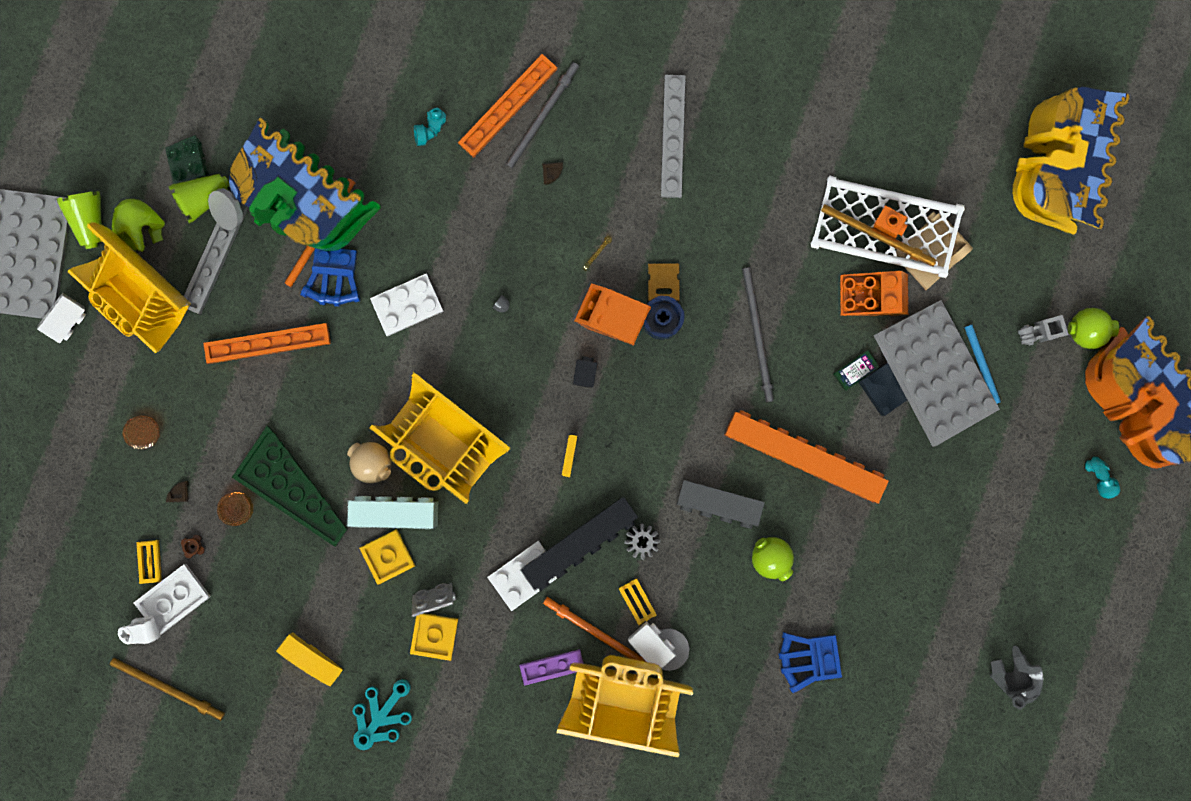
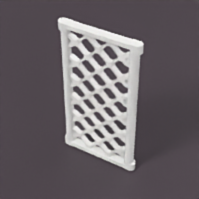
[810,175,965,278]

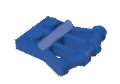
[301,248,360,307]
[778,632,842,693]

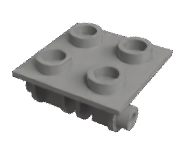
[412,583,457,617]

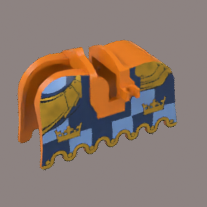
[1085,316,1191,469]

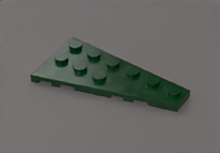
[232,425,348,547]

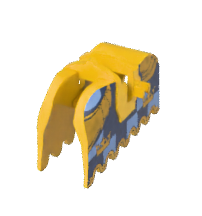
[1012,87,1130,235]

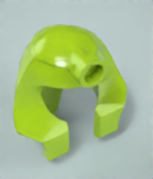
[112,198,165,252]

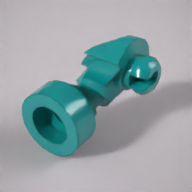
[414,108,446,146]
[1085,456,1121,498]

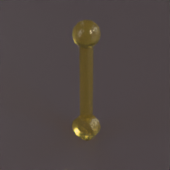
[582,236,612,271]

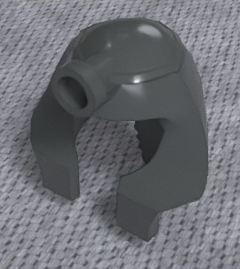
[990,646,1043,709]

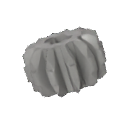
[625,524,660,560]

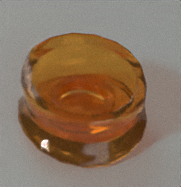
[122,416,160,449]
[217,492,253,526]

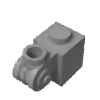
[1018,315,1068,346]

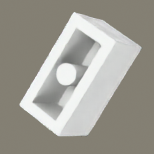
[37,292,86,343]
[628,621,675,668]

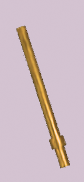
[821,204,937,267]
[110,657,225,721]

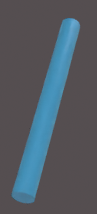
[964,325,1001,403]

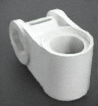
[118,616,160,644]

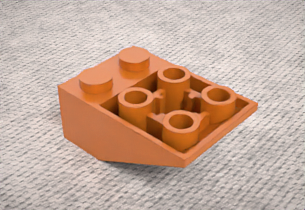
[840,271,908,316]
[574,283,651,345]

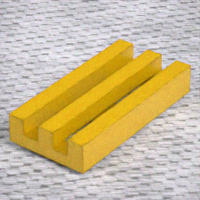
[562,435,577,477]
[136,540,162,584]
[619,578,657,625]

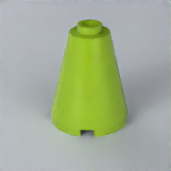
[168,174,230,224]
[57,191,102,249]

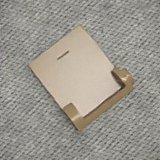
[896,212,973,290]

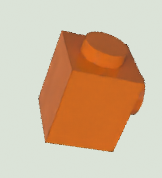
[873,206,908,239]

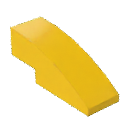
[276,633,343,686]

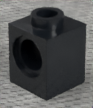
[573,357,597,388]

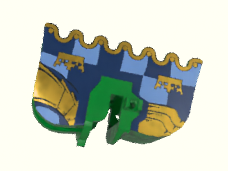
[229,118,381,251]

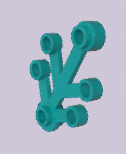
[353,679,412,750]

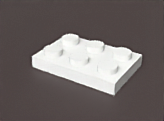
[370,273,444,336]
[487,541,557,611]
[134,564,211,635]

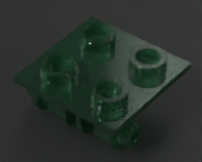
[165,135,209,184]

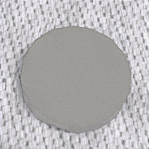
[208,189,243,230]
[659,628,690,671]

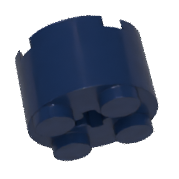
[643,296,684,340]

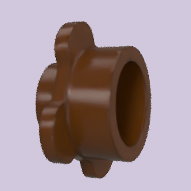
[181,535,205,558]

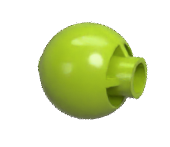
[1068,308,1119,349]
[752,537,794,581]

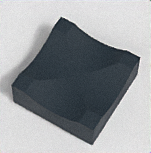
[859,362,907,416]

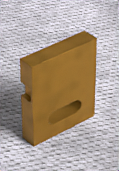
[648,264,679,301]

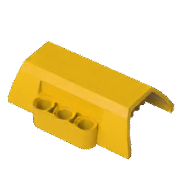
[68,222,191,353]
[370,373,510,504]
[557,655,693,757]

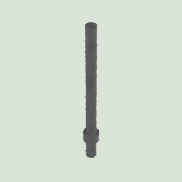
[506,62,579,169]

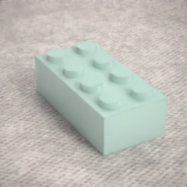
[347,496,438,529]

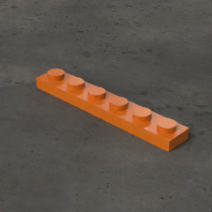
[458,54,557,158]
[203,323,331,364]

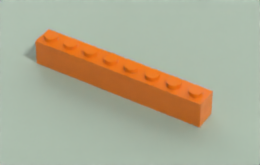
[724,410,888,504]

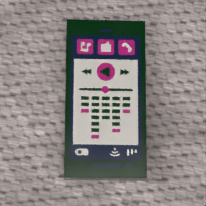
[833,350,879,391]

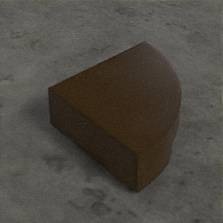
[543,162,563,185]
[166,481,188,502]

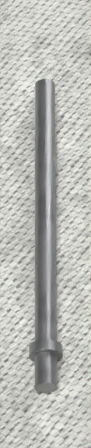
[742,267,774,402]

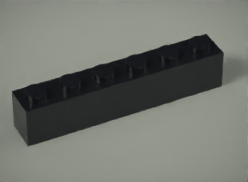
[520,497,638,592]

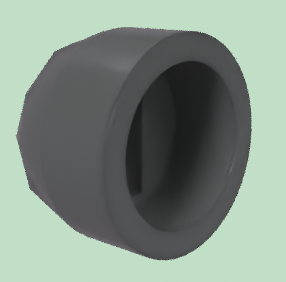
[492,295,510,313]

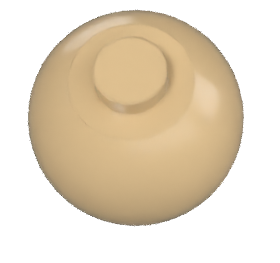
[347,442,392,484]

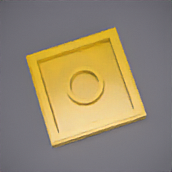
[360,529,415,585]
[410,613,458,661]

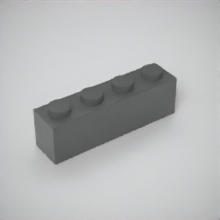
[676,480,765,529]

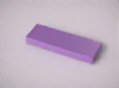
[519,649,584,686]

